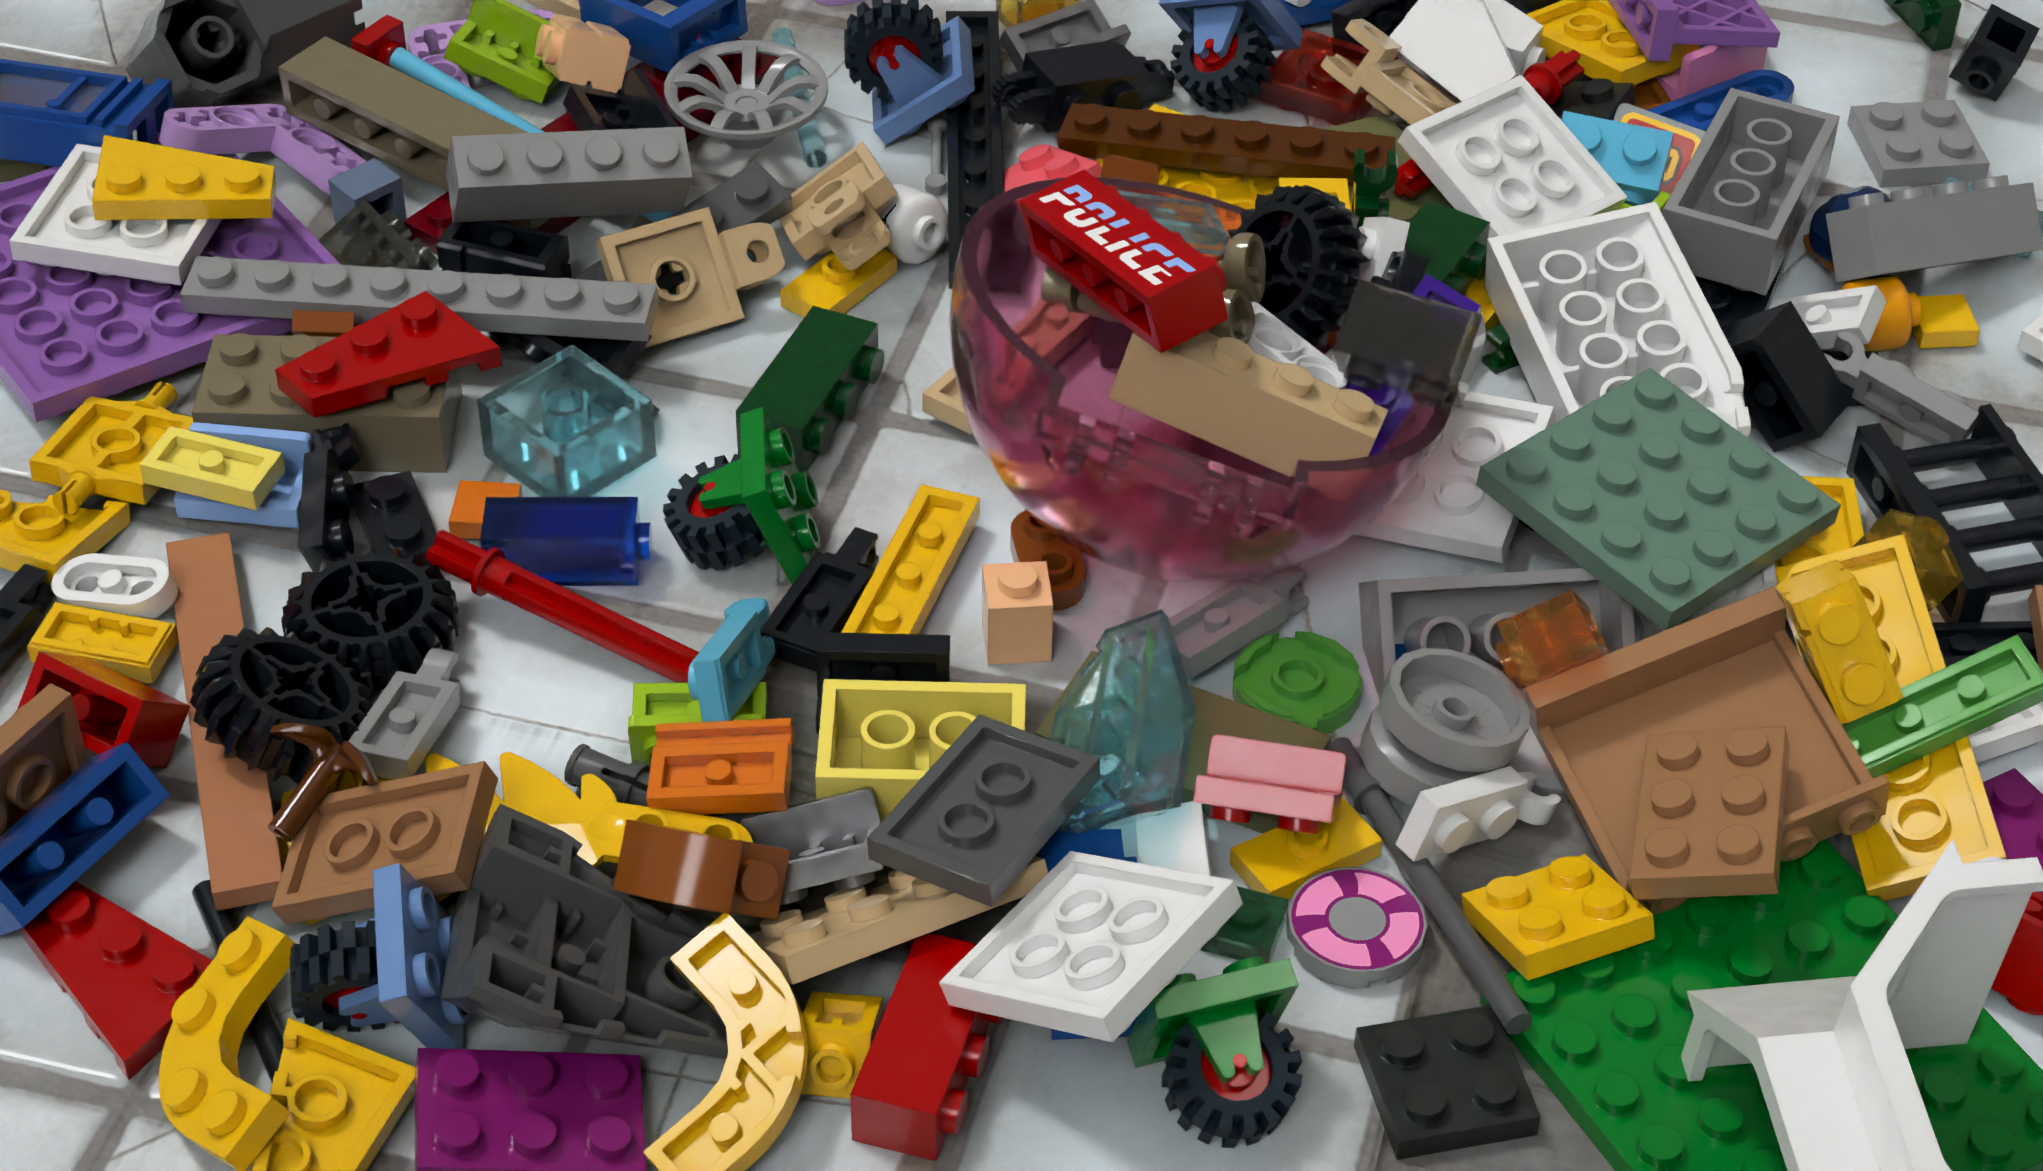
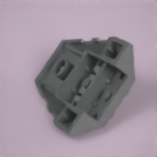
[440,803,728,1059]

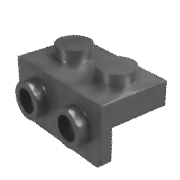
[999,0,1131,72]
[740,787,885,906]

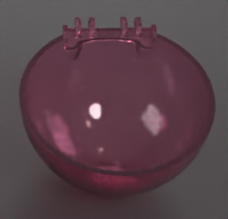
[949,177,1453,584]

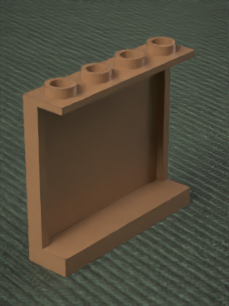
[1525,586,1890,914]

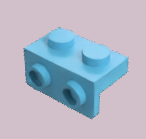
[1561,111,1674,206]

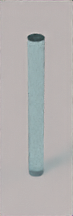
[772,28,827,168]

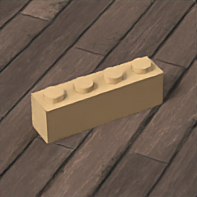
[1108,331,1388,502]

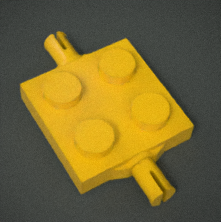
[29,382,193,515]

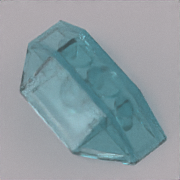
[1050,609,1196,834]

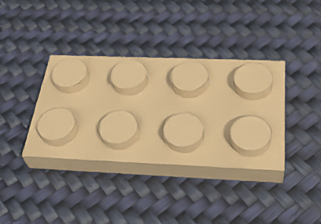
[749,856,1048,985]

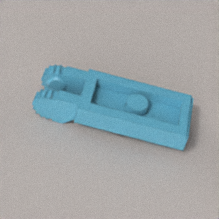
[688,597,776,722]

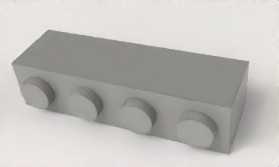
[446,127,693,223]
[1826,175,2043,283]

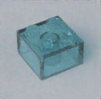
[477,345,657,513]

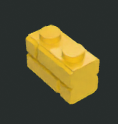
[1774,560,1903,724]

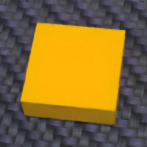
[1912,294,1980,349]

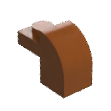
[613,819,790,920]

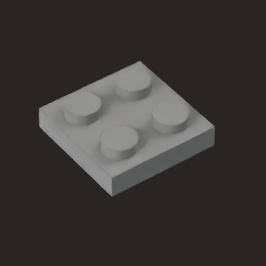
[1847,99,1990,188]

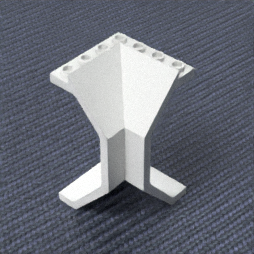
[1681,839,2043,1171]

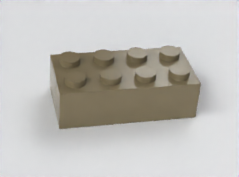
[191,333,463,473]

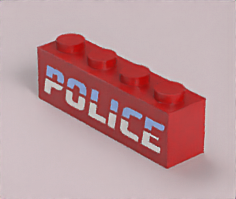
[1019,169,1228,353]

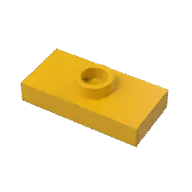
[780,249,897,317]
[27,602,178,684]
[1229,797,1383,909]

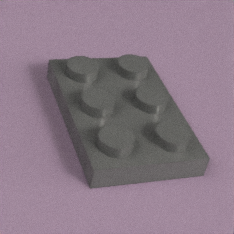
[867,714,1100,907]

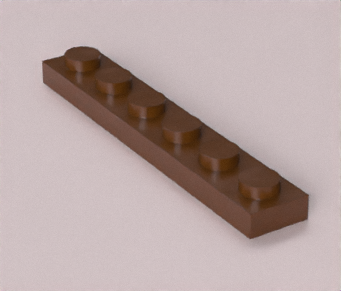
[1057,103,1396,186]

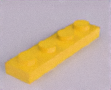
[841,484,980,634]

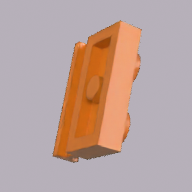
[646,718,795,815]

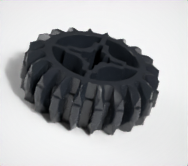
[1218,185,1370,347]
[281,546,460,699]
[189,627,373,784]

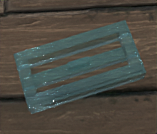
[1117,190,1230,256]

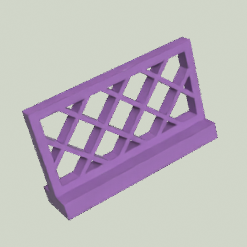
[1608,0,1780,61]

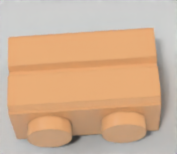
[535,14,631,93]

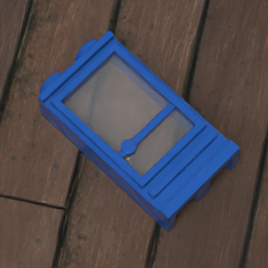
[0,59,174,167]

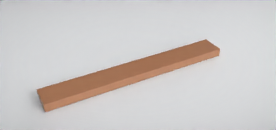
[166,532,283,911]

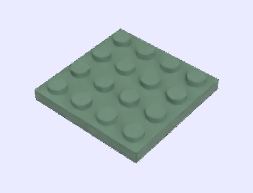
[1476,368,1841,630]

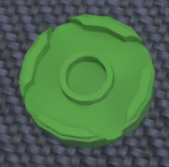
[1232,631,1362,734]

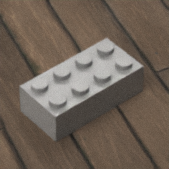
[1662,88,1840,295]

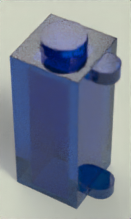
[480,497,652,586]

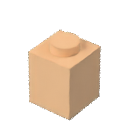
[982,561,1053,665]

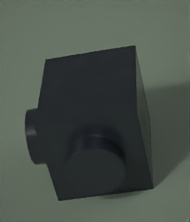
[1949,4,2040,101]

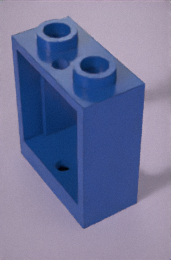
[579,0,748,73]

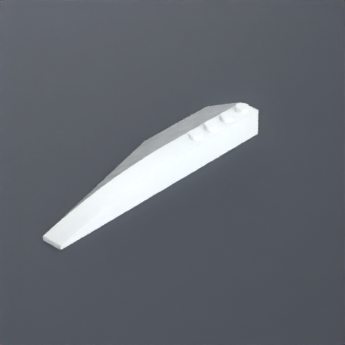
[1484,202,1777,637]

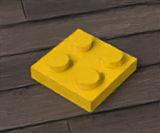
[1461,854,1655,981]

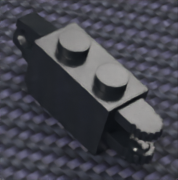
[990,41,1175,133]

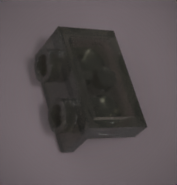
[318,199,439,270]

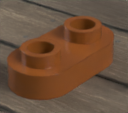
[1010,507,1085,611]

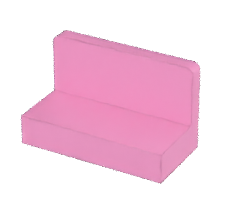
[1649,45,1768,101]

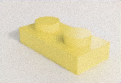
[139,426,285,510]

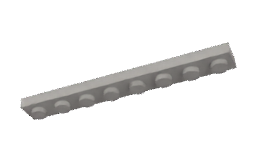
[179,256,659,342]

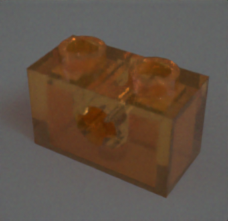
[1494,589,1610,687]

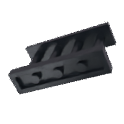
[1846,404,2043,622]

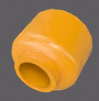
[1840,275,1921,352]

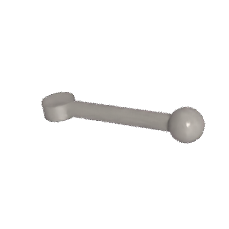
[925,114,947,196]

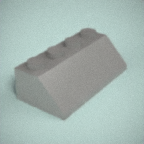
[1358,568,1636,701]

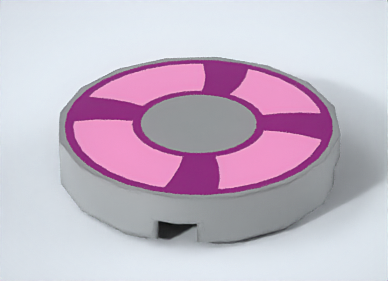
[1286,867,1428,988]

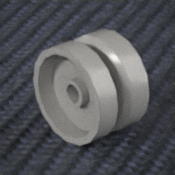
[1359,648,1530,808]

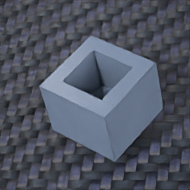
[328,158,407,246]

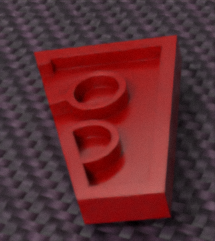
[275,291,502,418]
[21,881,212,1080]

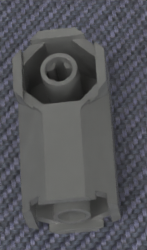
[126,0,366,108]

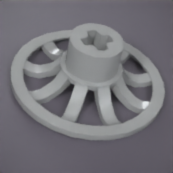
[664,40,828,150]

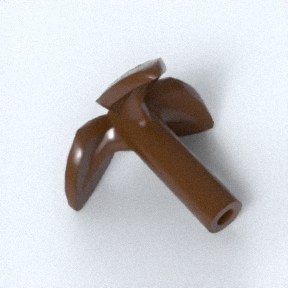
[268,723,379,842]

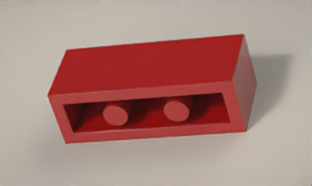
[850,933,1003,1161]

